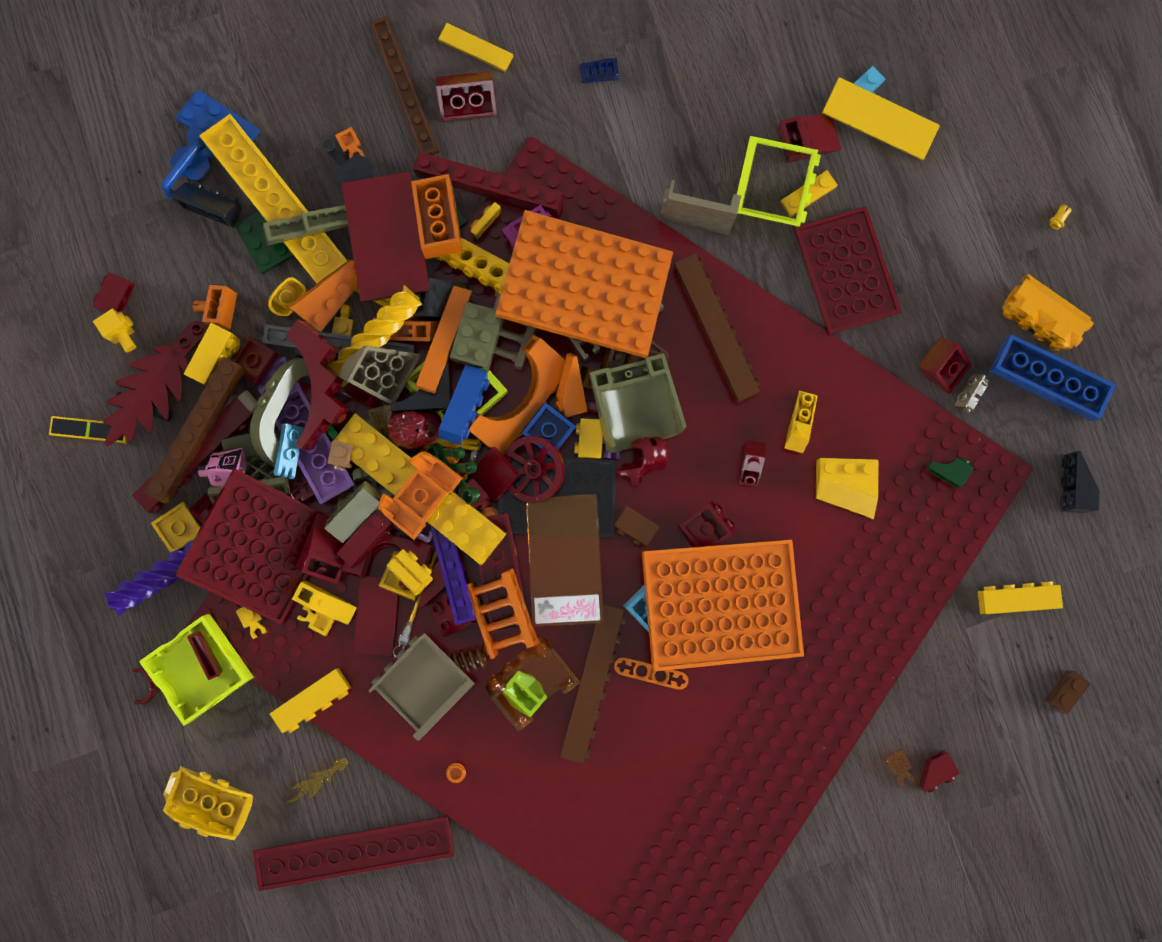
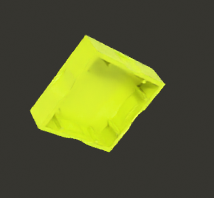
[139,614,254,726]

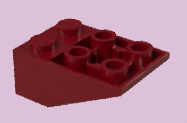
[777,115,841,164]
[295,513,349,584]

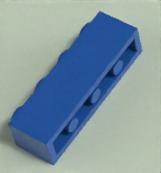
[439,365,490,445]

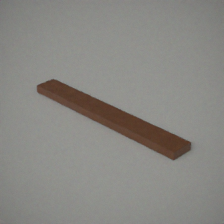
[370,16,440,155]

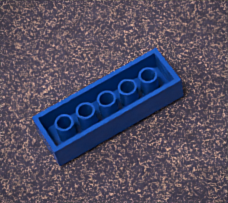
[989,334,1116,422]

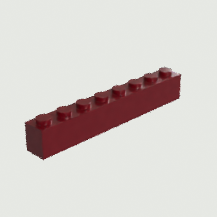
[413,151,564,217]
[131,389,258,513]

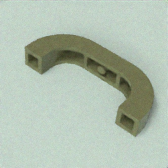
[250,358,310,467]

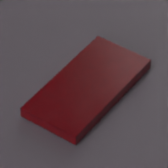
[353,576,398,657]

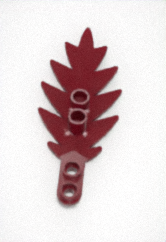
[103,321,207,447]

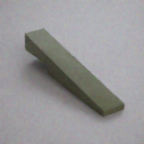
[263,205,348,246]

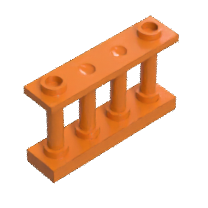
[467,568,538,659]

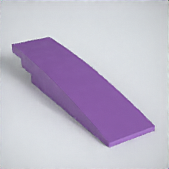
[257,356,355,504]

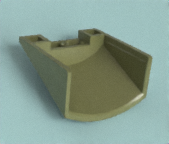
[589,353,686,454]

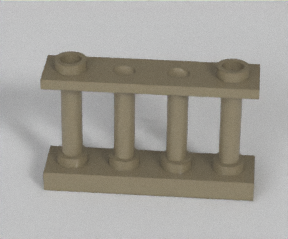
[493,291,537,370]

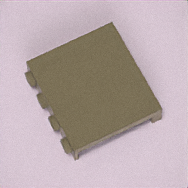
[660,180,741,235]
[369,633,475,741]

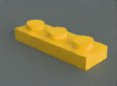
[780,170,838,218]

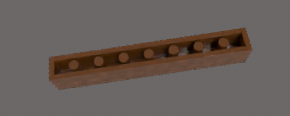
[673,254,761,404]
[144,356,246,504]
[560,604,626,764]

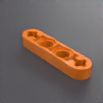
[614,657,688,690]

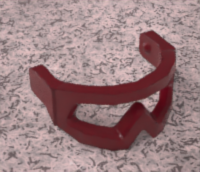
[132,668,158,705]

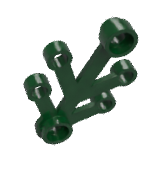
[427,443,480,505]

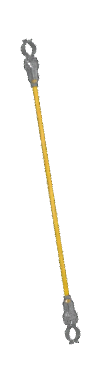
[393,442,483,658]

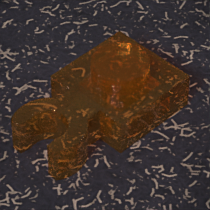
[884,749,915,787]

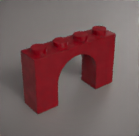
[342,527,433,594]

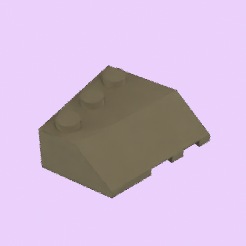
[338,345,421,404]

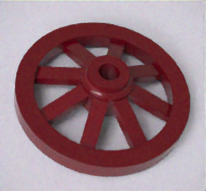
[503,436,565,503]

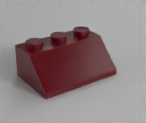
[436,71,497,121]

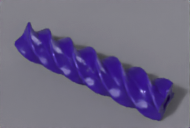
[104,540,193,616]

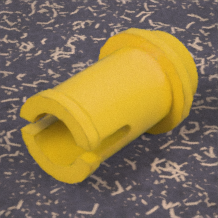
[1049,205,1071,230]

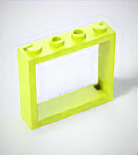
[737,136,821,227]
[405,347,508,421]

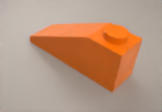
[389,320,439,341]
[555,353,587,417]

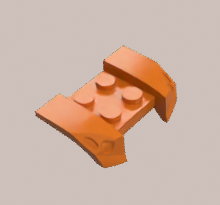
[378,452,463,540]

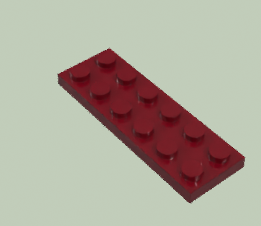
[478,513,526,635]

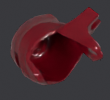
[616,437,669,486]

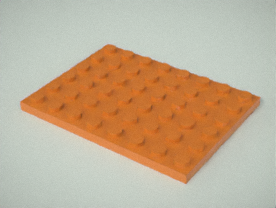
[495,210,673,358]
[642,540,804,671]

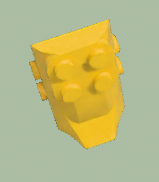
[163,766,253,840]

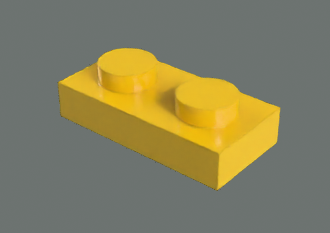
[470,202,502,240]

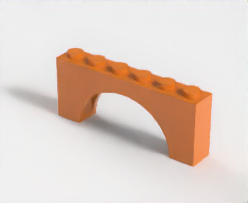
[468,335,565,455]

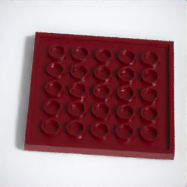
[175,468,329,624]

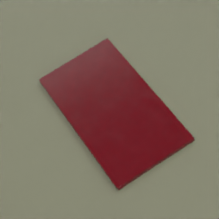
[342,172,430,303]

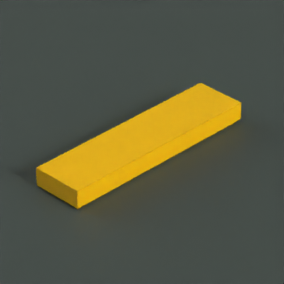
[438,23,513,72]

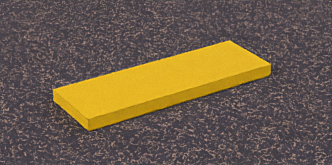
[822,77,940,160]

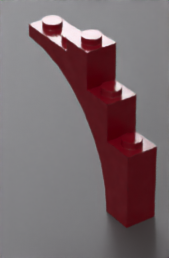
[286,319,349,451]

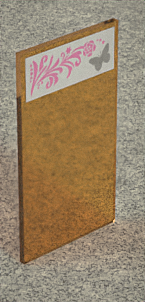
[526,494,604,628]

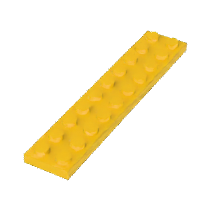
[199,114,348,284]
[331,414,506,565]

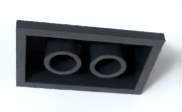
[171,182,242,228]

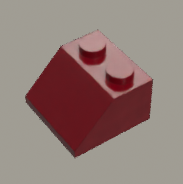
[918,337,972,394]

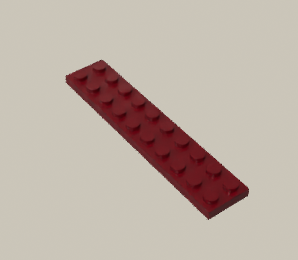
[253,816,454,891]

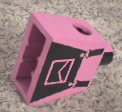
[198,448,247,486]

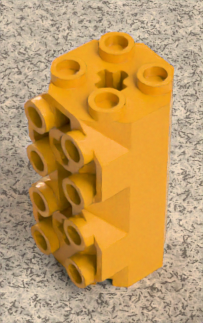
[1002,274,1094,353]

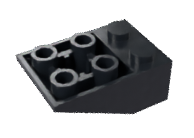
[410,278,469,321]
[1060,451,1100,513]

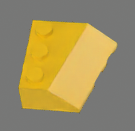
[816,458,878,519]

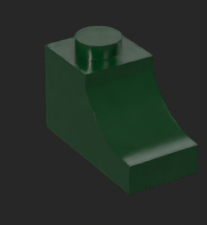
[924,457,974,489]

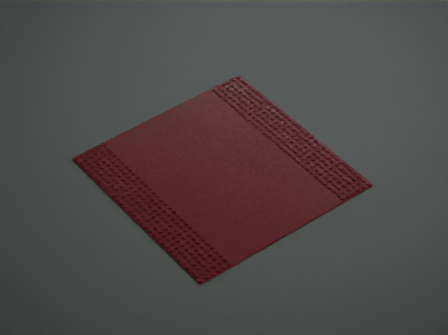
[184,136,1033,942]

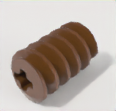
[445,644,487,673]

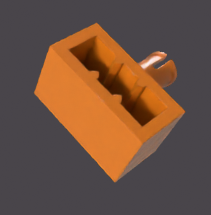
[192,285,238,330]

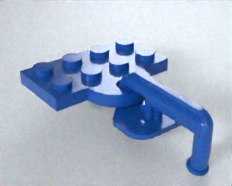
[161,89,260,200]

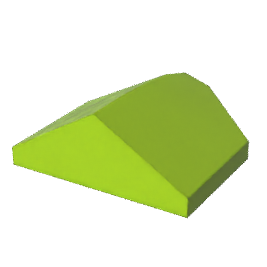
[501,671,547,718]

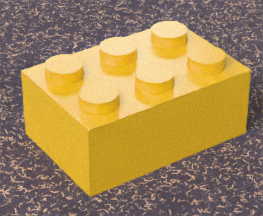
[184,323,241,386]

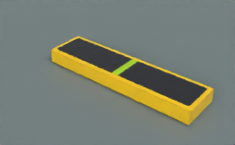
[49,416,127,444]

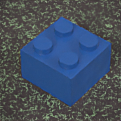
[522,403,576,458]

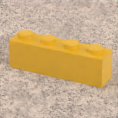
[978,581,1063,614]
[270,668,352,733]

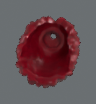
[386,411,430,450]

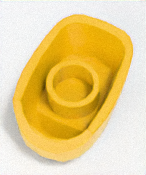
[268,277,306,316]

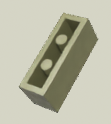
[324,481,382,543]

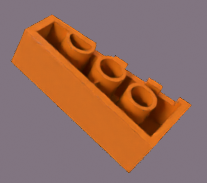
[287,259,358,332]

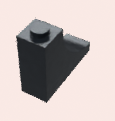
[391,361,451,414]

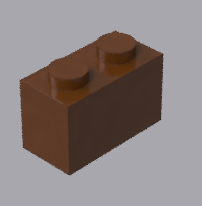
[614,506,660,548]
[1044,670,1091,714]

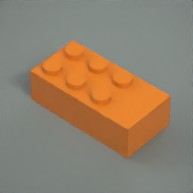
[411,174,463,259]

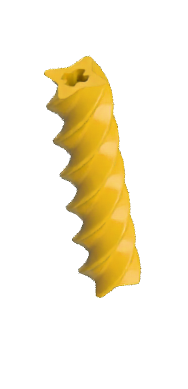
[328,285,422,387]

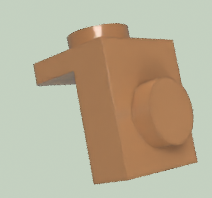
[328,440,353,471]

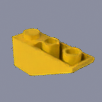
[784,390,818,453]
[292,581,357,625]

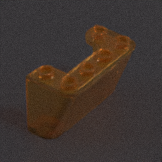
[485,638,580,732]

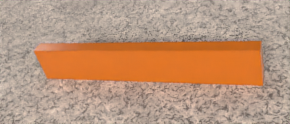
[416,286,472,393]

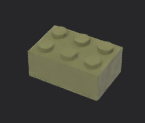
[450,302,504,372]

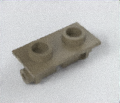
[954,374,989,413]

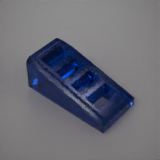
[580,58,618,83]

